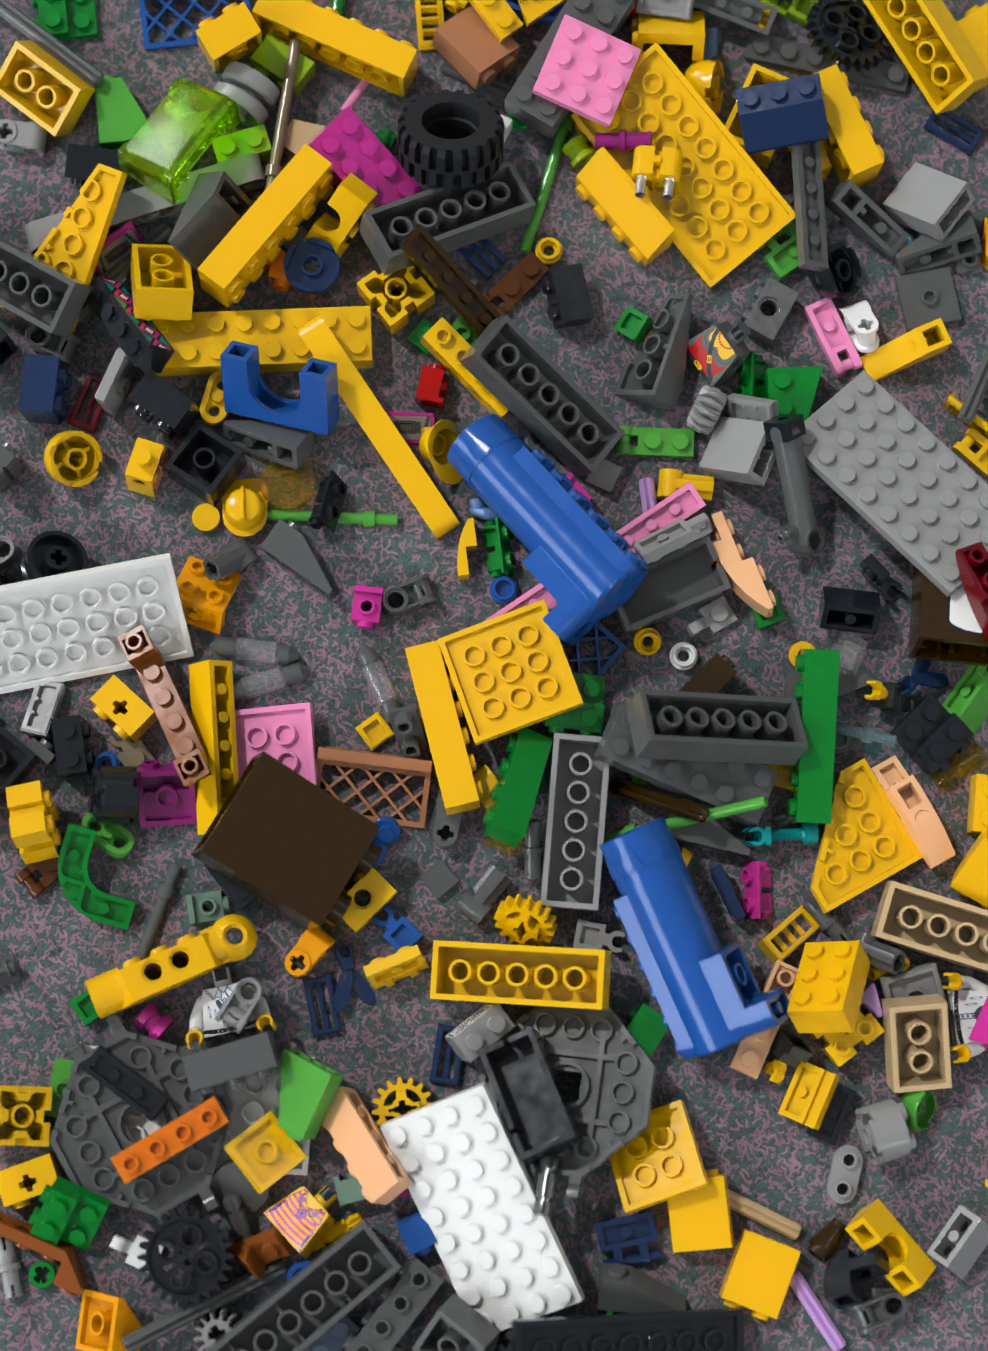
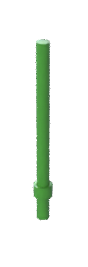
[520,111,574,254]
[266,510,398,528]
[604,796,768,841]

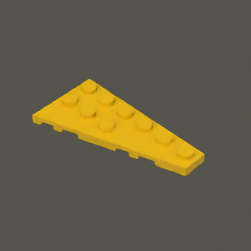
[0,163,127,334]

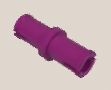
[594,129,652,152]

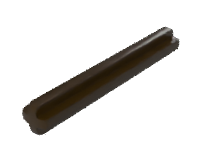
[609,777,709,823]

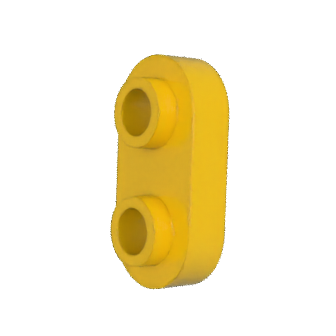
[199,370,229,426]

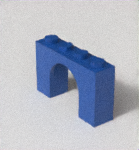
[220,340,339,435]

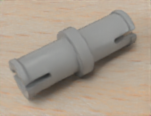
[0,1238,24,1299]

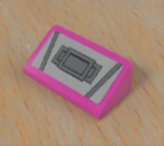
[95,221,143,275]
[386,412,435,444]

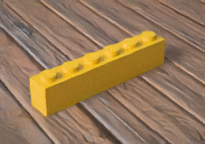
[405,640,484,816]
[189,660,239,835]

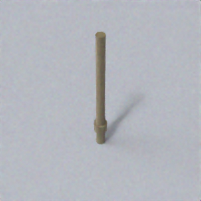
[264,39,301,190]

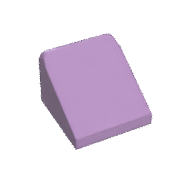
[861,982,883,1018]

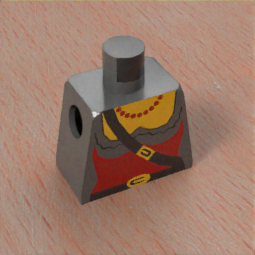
[687,321,751,388]

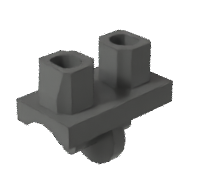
[388,703,429,758]

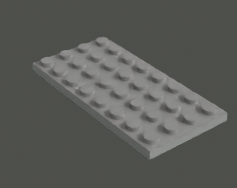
[801,370,988,597]

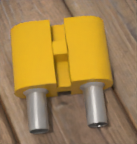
[631,145,683,201]

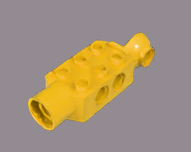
[84,914,258,1019]

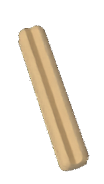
[728,1189,802,1240]

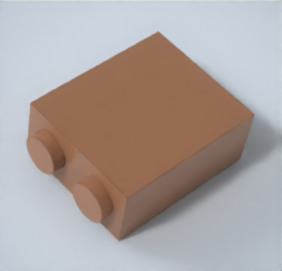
[432,5,520,90]

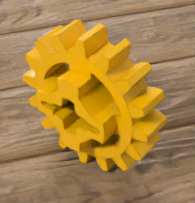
[494,894,557,946]
[371,1077,434,1126]

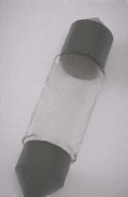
[210,636,300,665]
[358,644,401,725]
[233,662,310,701]

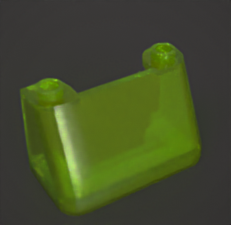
[118,78,241,205]

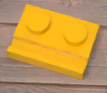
[778,1061,840,1131]

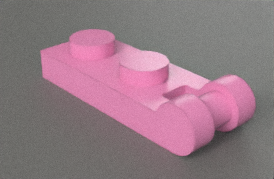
[803,298,863,378]

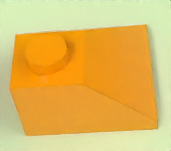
[75,1289,142,1351]

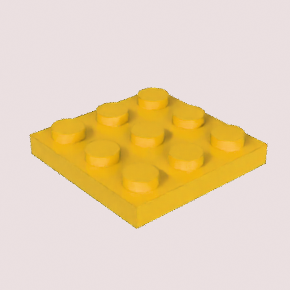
[609,1099,709,1214]

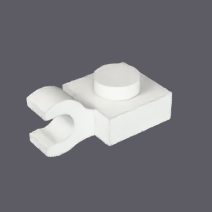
[109,1234,165,1273]

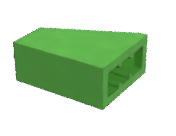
[95,75,158,150]
[278,1049,344,1142]

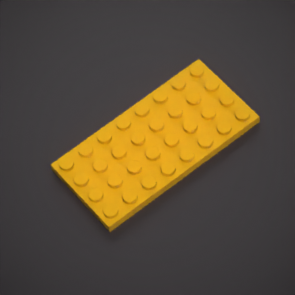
[571,42,795,288]

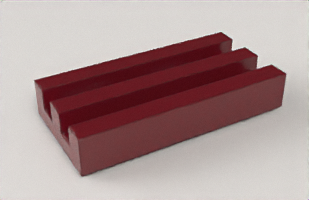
[67,372,104,434]

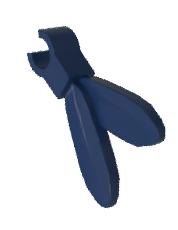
[895,658,950,695]
[333,945,376,1013]

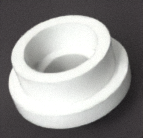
[669,642,698,671]

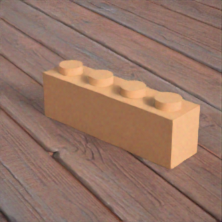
[322,1086,412,1205]

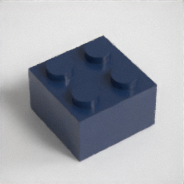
[18,353,72,425]

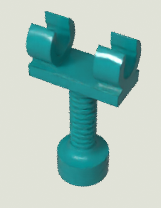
[738,823,819,846]

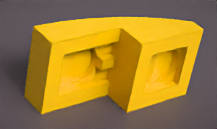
[457,518,477,580]

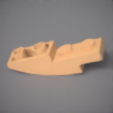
[711,511,776,618]
[871,755,956,869]
[729,959,798,1080]

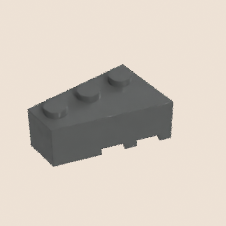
[182,1031,282,1096]

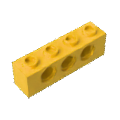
[419,317,509,418]

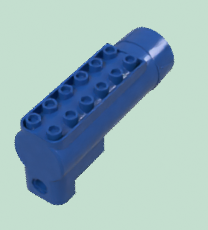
[447,414,648,645]
[599,817,789,1059]

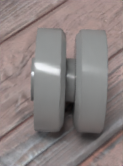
[209,61,281,128]

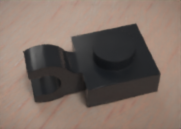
[859,553,903,603]

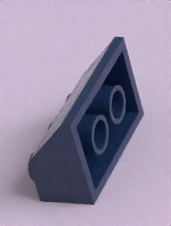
[735,73,830,155]

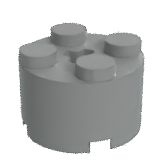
[855,1098,917,1165]

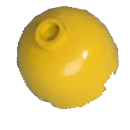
[684,60,724,114]
[43,430,102,487]

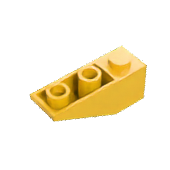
[860,318,952,381]

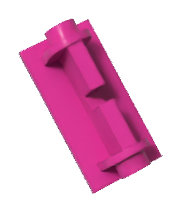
[741,861,772,920]

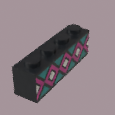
[86,277,175,373]

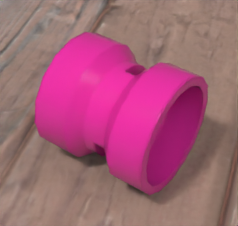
[133,1002,174,1040]

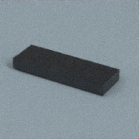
[82,1045,171,1122]

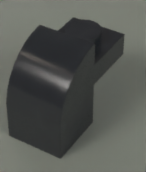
[823,1248,890,1309]

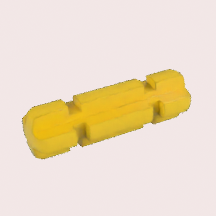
[314,1212,363,1251]

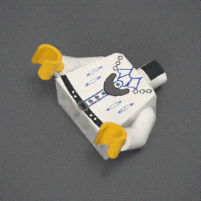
[186,967,277,1049]
[942,972,988,1064]

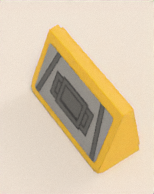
[943,391,988,438]

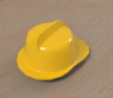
[419,419,462,485]
[222,478,267,537]

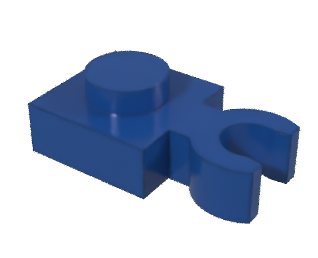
[372,905,424,951]

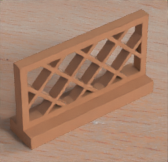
[317,745,433,828]

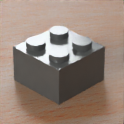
[412,1293,500,1351]

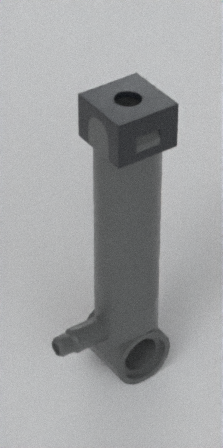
[763,414,826,554]

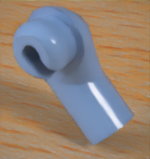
[693,28,718,63]
[469,498,499,521]

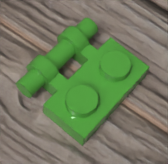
[756,218,799,281]

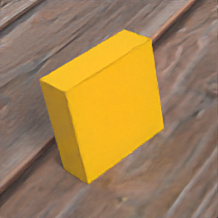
[355,711,395,751]

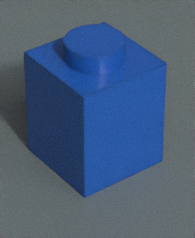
[395,1210,437,1257]

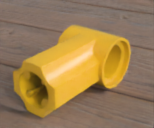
[657,468,714,502]

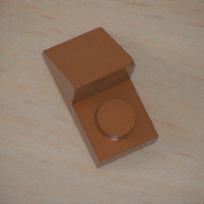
[227,1227,292,1281]

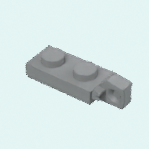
[632,513,713,564]

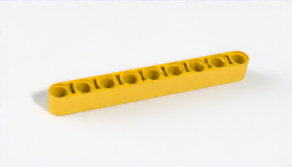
[297,314,461,540]

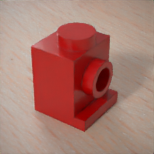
[415,364,449,409]

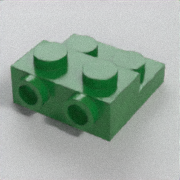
[32,0,99,41]
[542,672,606,736]
[28,1176,111,1252]

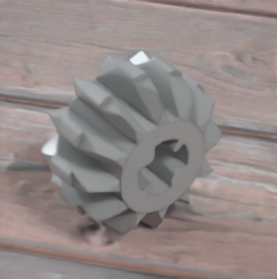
[686,385,727,435]
[193,1307,237,1351]

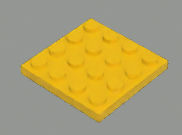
[438,599,584,746]

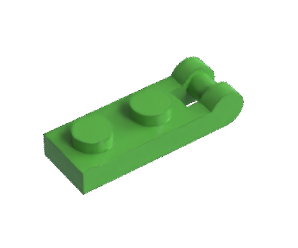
[615,425,694,458]

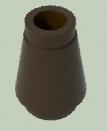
[807,1218,846,1263]

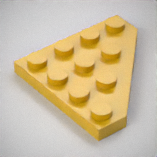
[809,758,923,914]

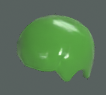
[899,1090,936,1132]

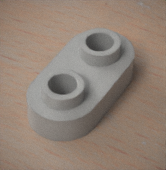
[826,1145,863,1204]

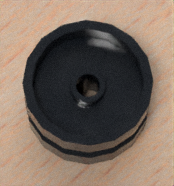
[17,531,89,582]

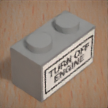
[445,1002,515,1063]

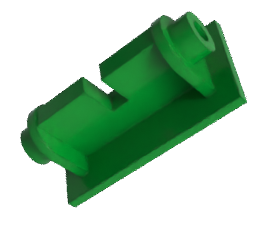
[735,351,765,398]
[482,517,516,578]

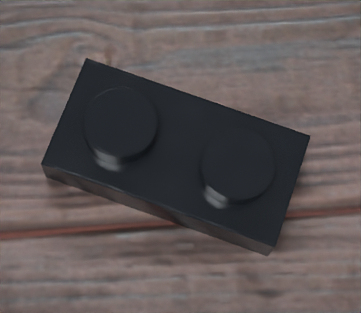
[806,1084,856,1145]

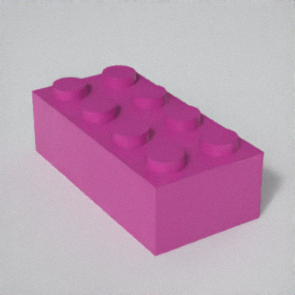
[307,106,425,208]

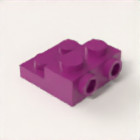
[136,758,197,827]

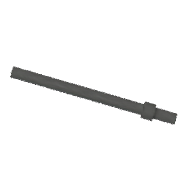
[109,864,182,1027]

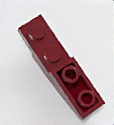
[955,542,988,639]

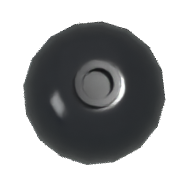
[809,242,861,300]

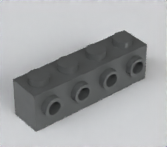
[342,1258,444,1351]

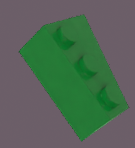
[764,366,823,421]

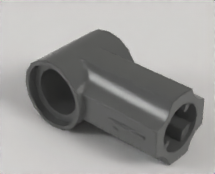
[203,536,260,582]
[455,865,511,925]
[852,930,906,976]

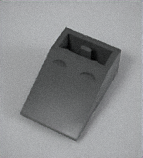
[168,171,253,272]

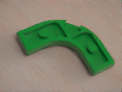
[58,822,136,930]

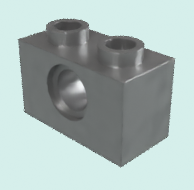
[740,277,799,347]

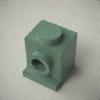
[186,890,231,925]
[333,1172,366,1206]

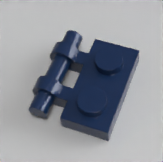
[594,1210,662,1267]

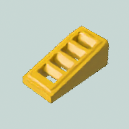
[415,0,444,52]
[756,905,820,965]

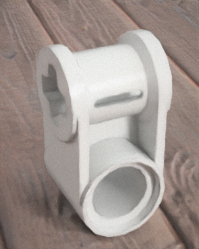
[838,300,880,353]

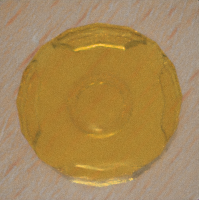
[260,461,315,510]

